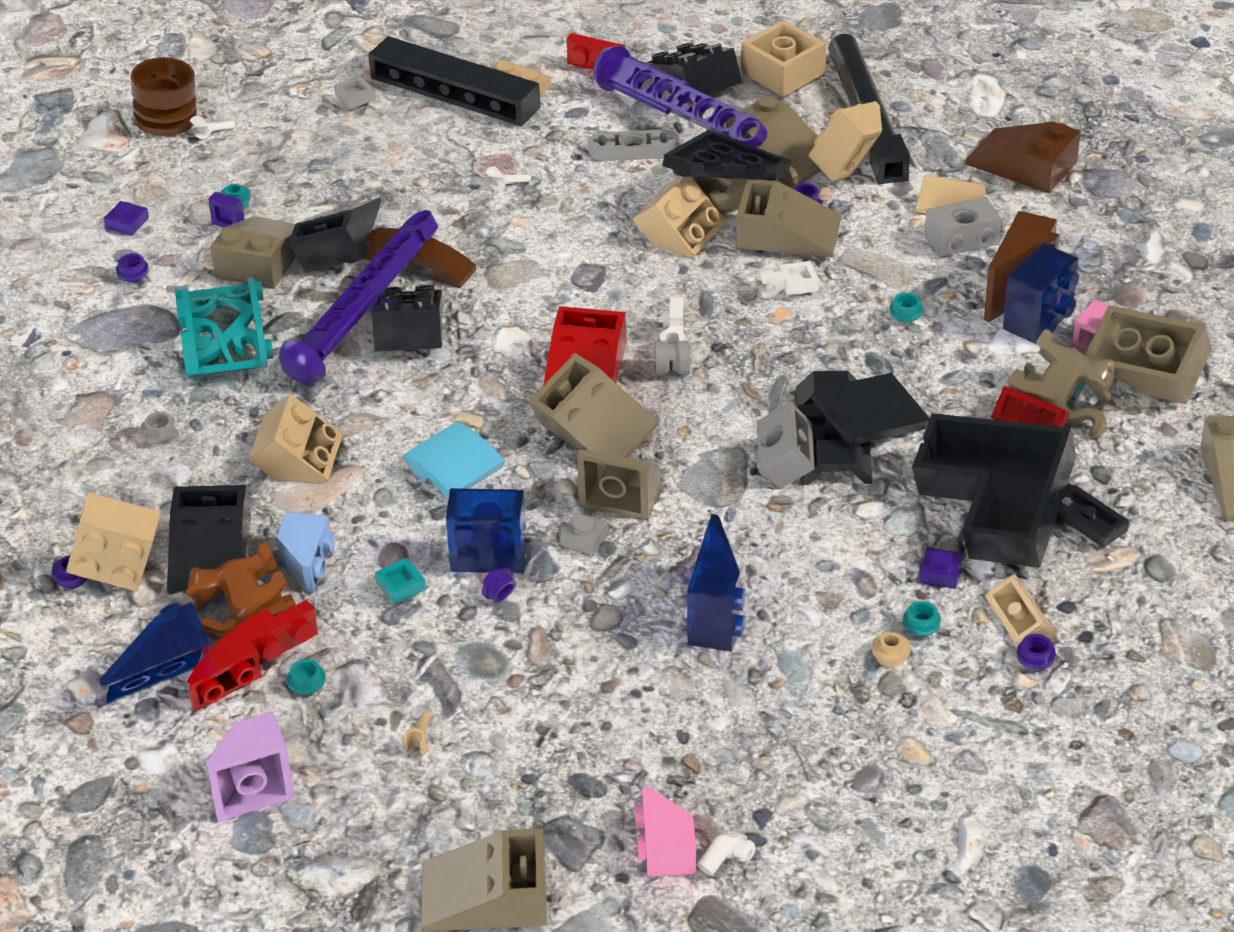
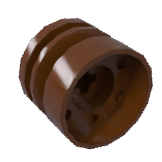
[130,57,197,136]

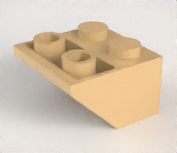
[808,101,882,181]
[632,176,727,258]
[248,394,343,484]

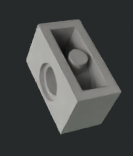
[925,197,1001,257]
[756,401,815,489]

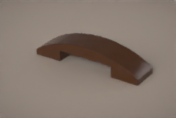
[363,228,476,288]

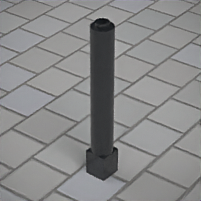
[828,34,910,185]

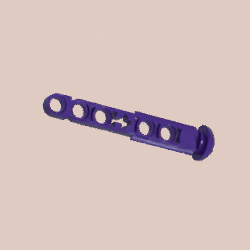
[593,46,767,147]
[278,210,438,385]

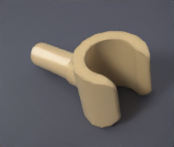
[403,711,432,755]

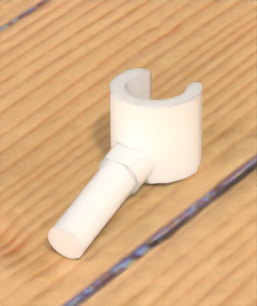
[190,116,235,139]
[485,166,531,191]

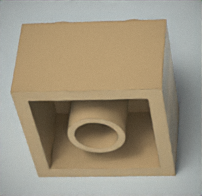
[741,20,826,97]
[66,492,161,592]

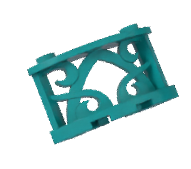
[174,276,274,378]

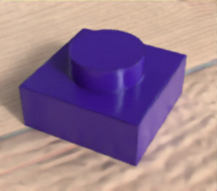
[208,192,245,228]
[104,201,149,236]
[920,547,963,589]

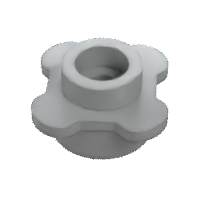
[141,412,179,444]

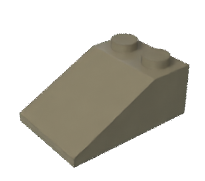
[726,95,822,188]
[210,216,296,289]
[1084,305,1212,405]
[1200,416,1234,522]

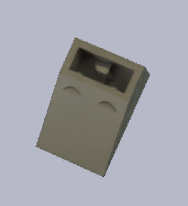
[736,179,841,257]
[529,353,660,458]
[421,828,547,932]

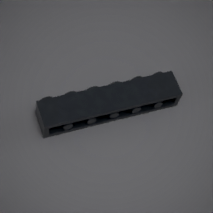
[368,36,541,127]

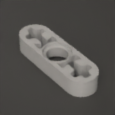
[588,130,678,161]

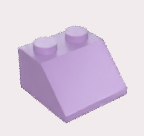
[206,712,295,822]

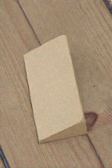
[915,175,986,214]
[984,574,1057,647]

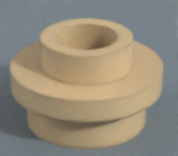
[872,632,910,667]

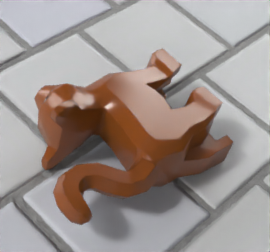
[184,541,296,650]

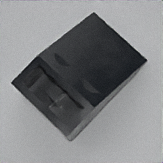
[645,42,743,95]
[288,197,382,273]
[372,285,443,352]
[167,485,251,594]

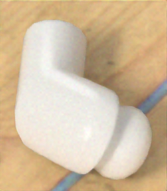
[696,833,756,876]

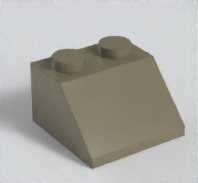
[577,449,660,520]

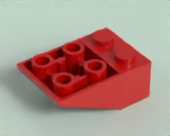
[543,306,627,386]

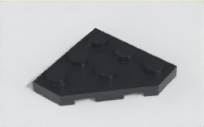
[662,130,791,181]

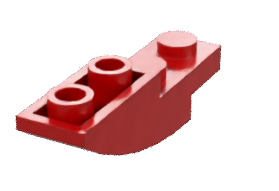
[187,600,318,711]

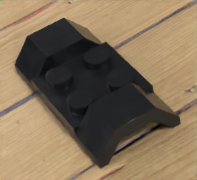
[795,370,872,485]

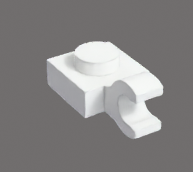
[758,261,820,299]
[660,297,685,344]

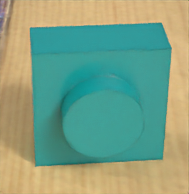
[375,558,426,604]

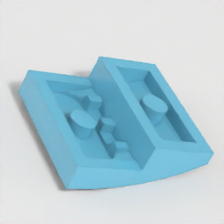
[402,421,505,502]

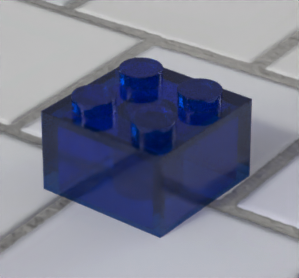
[1003,244,1079,344]
[446,488,527,573]

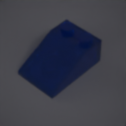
[687,514,746,652]
[95,602,211,708]

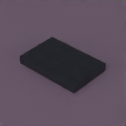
[810,373,930,446]

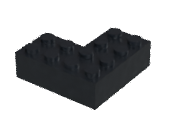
[912,413,1076,568]

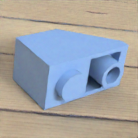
[276,512,336,593]

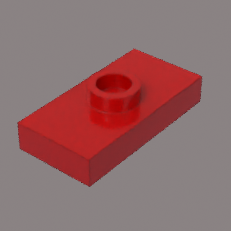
[991,386,1070,427]

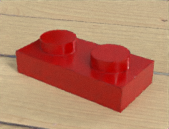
[566,33,625,70]

